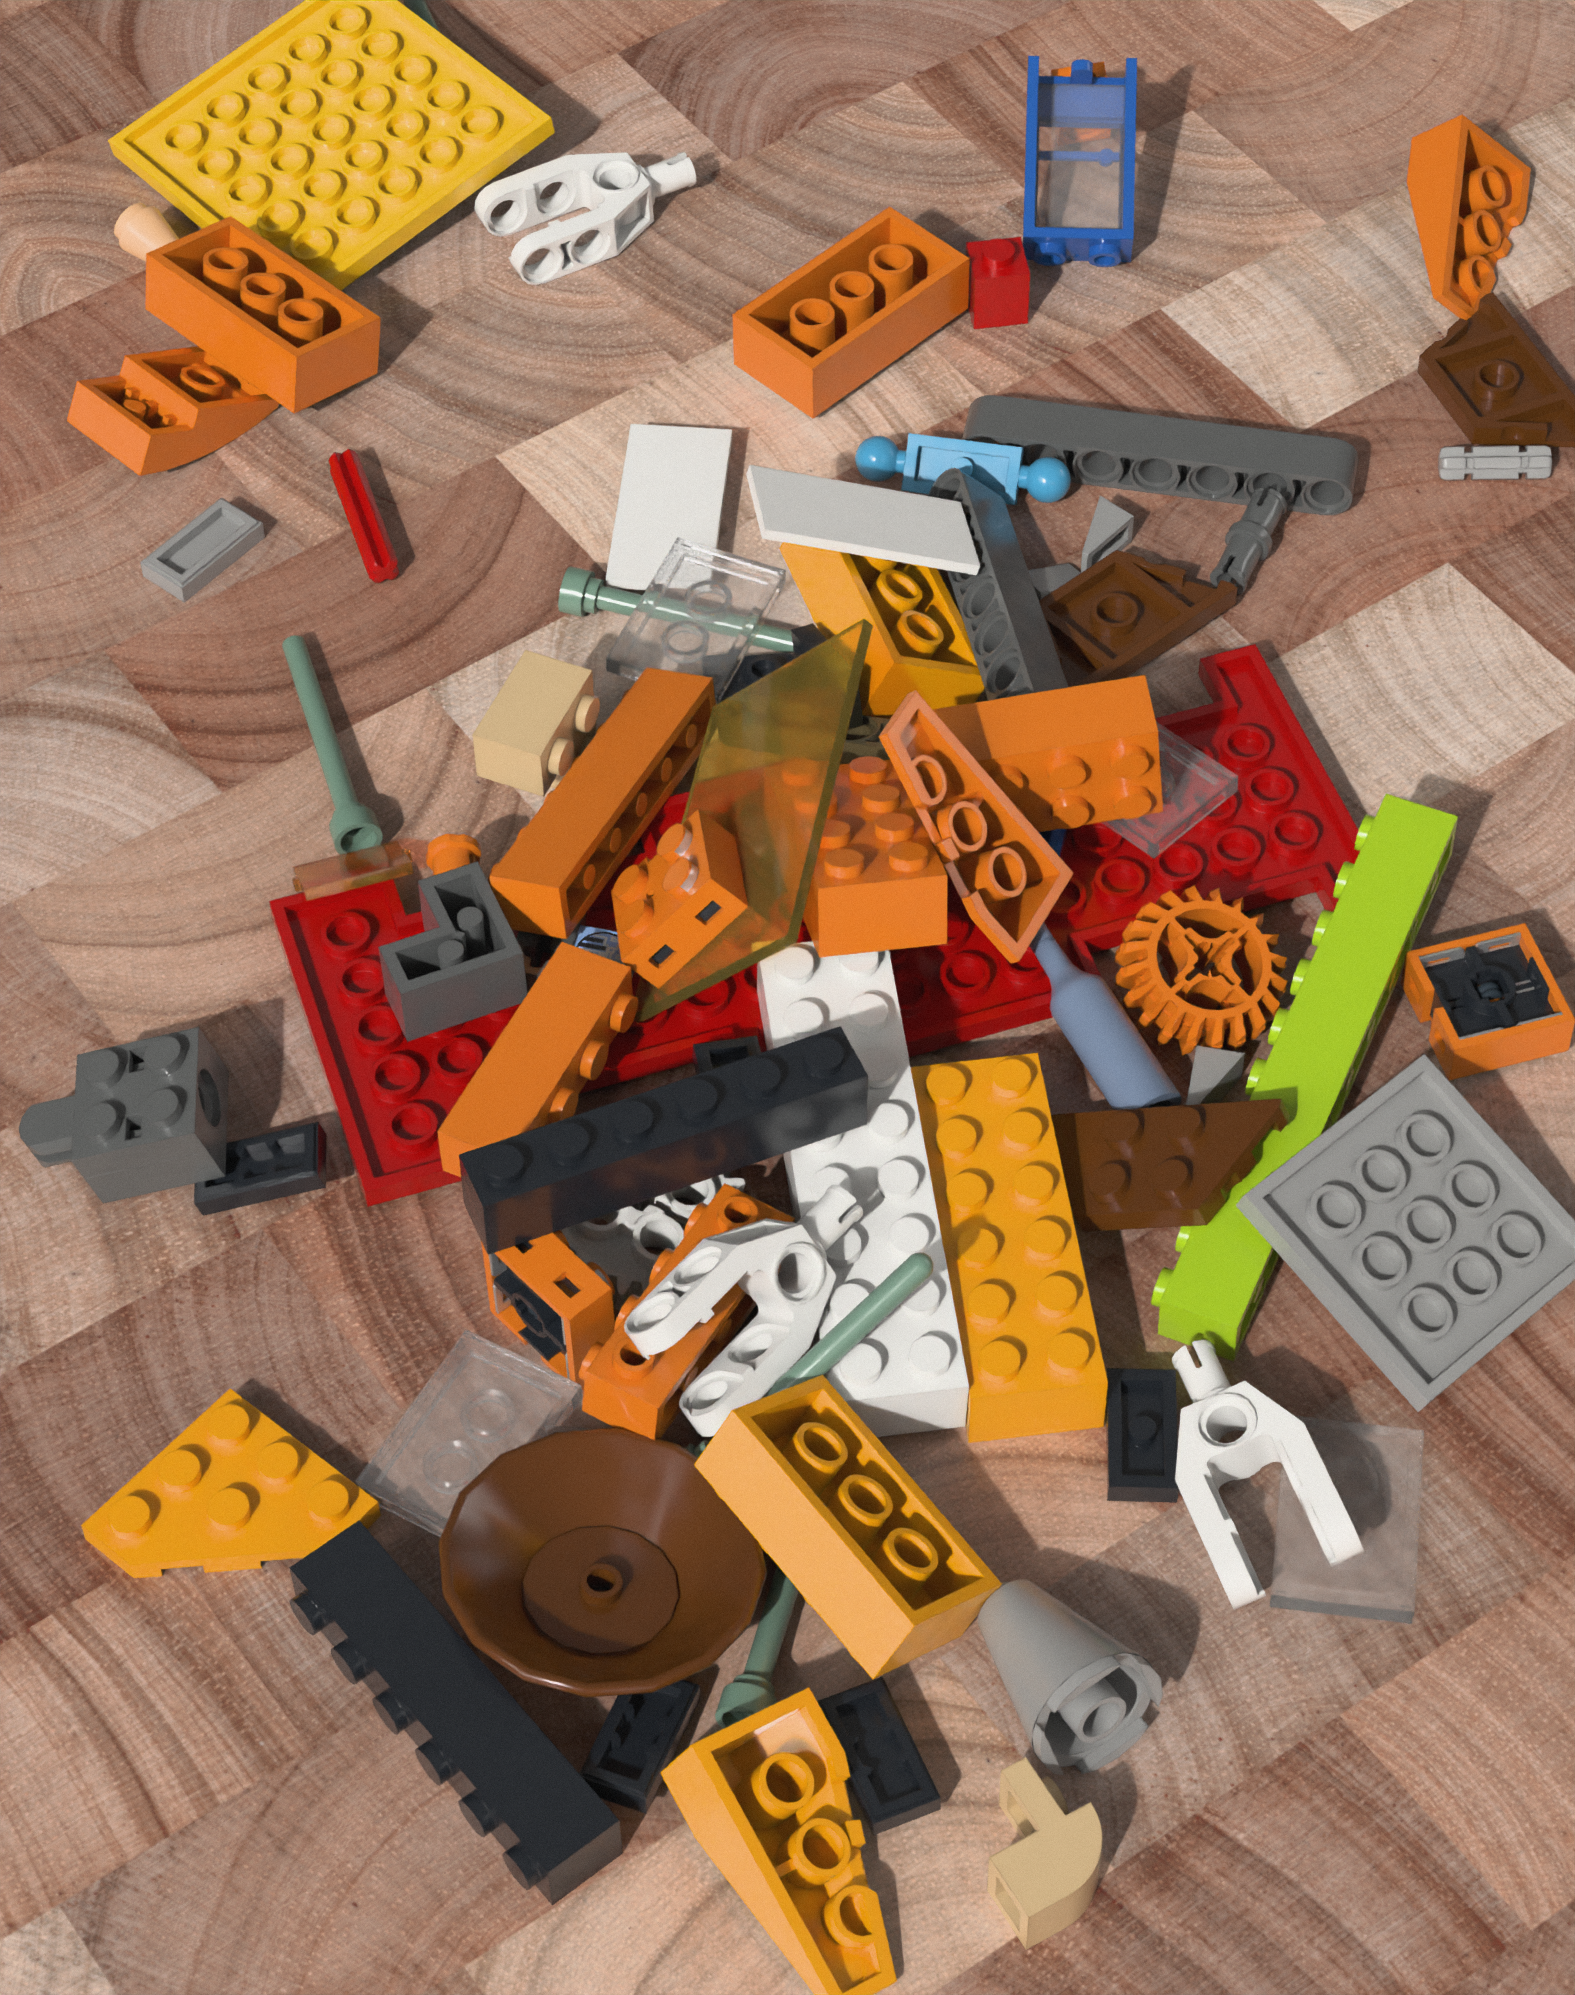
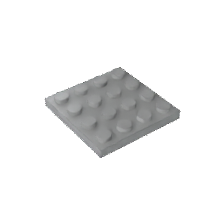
[1236,1054,1575,1412]

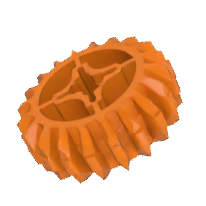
[1114,885,1288,1056]

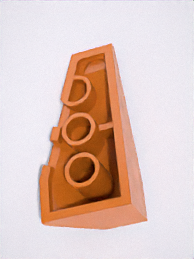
[1407,114,1531,321]
[878,691,1074,964]

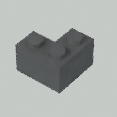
[378,861,527,1042]

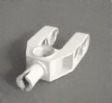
[474,152,696,285]
[624,1185,863,1437]
[1172,1340,1364,1610]

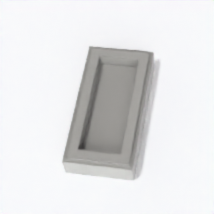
[140,497,265,603]

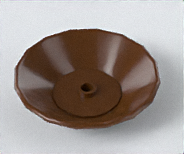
[438,1428,767,1697]

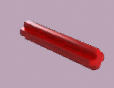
[328,449,399,583]

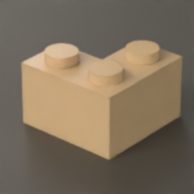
[472,650,600,797]

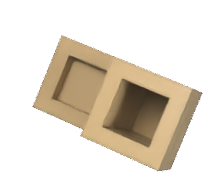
[987,1757,1102,1950]

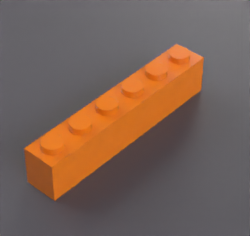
[488,667,719,939]

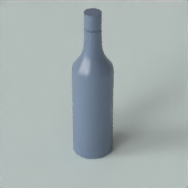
[1029,922,1182,1110]

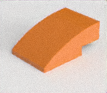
[67,346,279,476]

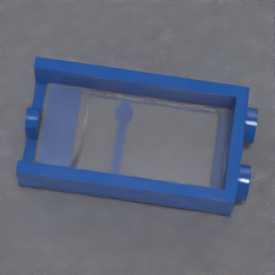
[1023,56,1137,267]

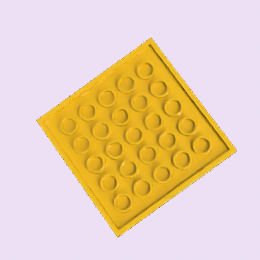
[108,0,555,290]

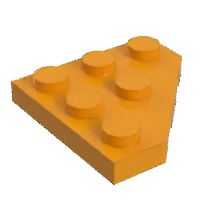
[81,1388,381,1578]

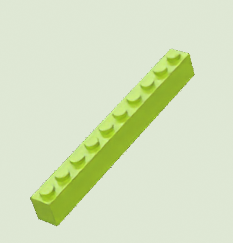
[1151,794,1458,1361]

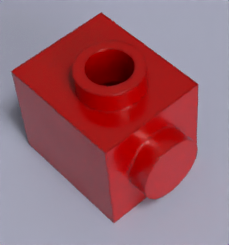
[966,237,1030,329]

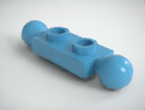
[855,433,1071,505]

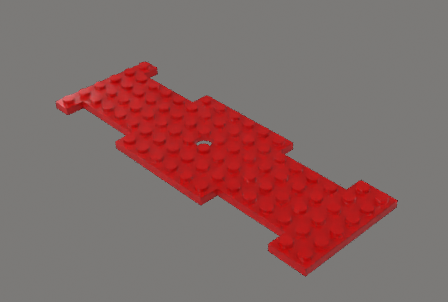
[269,644,1360,1207]

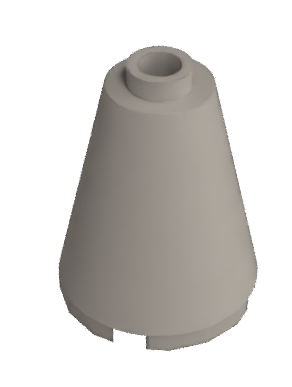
[978,1579,1163,1775]

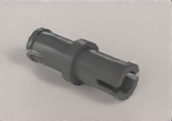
[1210,487,1287,596]

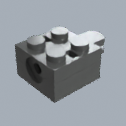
[19,1027,229,1204]

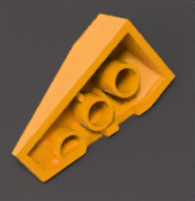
[660,1687,897,1995]

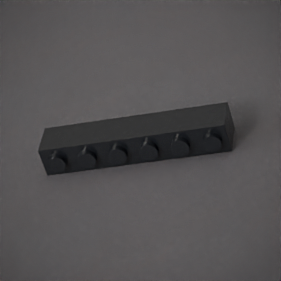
[459,1026,868,1255]
[289,1520,623,1906]

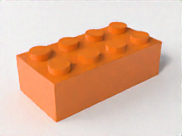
[732,206,970,419]
[145,216,381,414]
[933,675,1163,848]
[769,756,948,958]

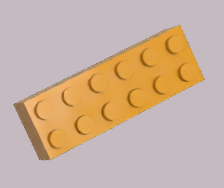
[911,1053,1108,1443]

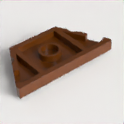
[1417,292,1575,448]
[1039,550,1238,687]
[1051,1099,1290,1232]

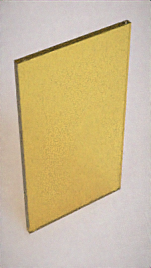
[634,619,873,1024]

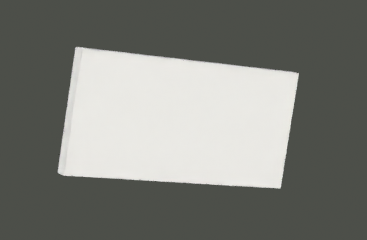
[605,424,733,594]
[746,465,980,575]

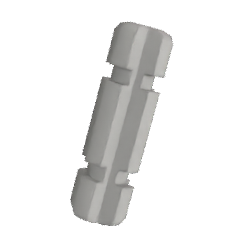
[1438,445,1552,481]

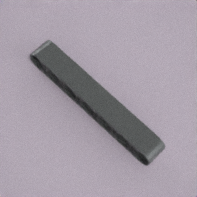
[962,395,1359,515]
[928,468,1068,700]

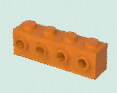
[437,942,638,1177]
[579,1183,795,1440]

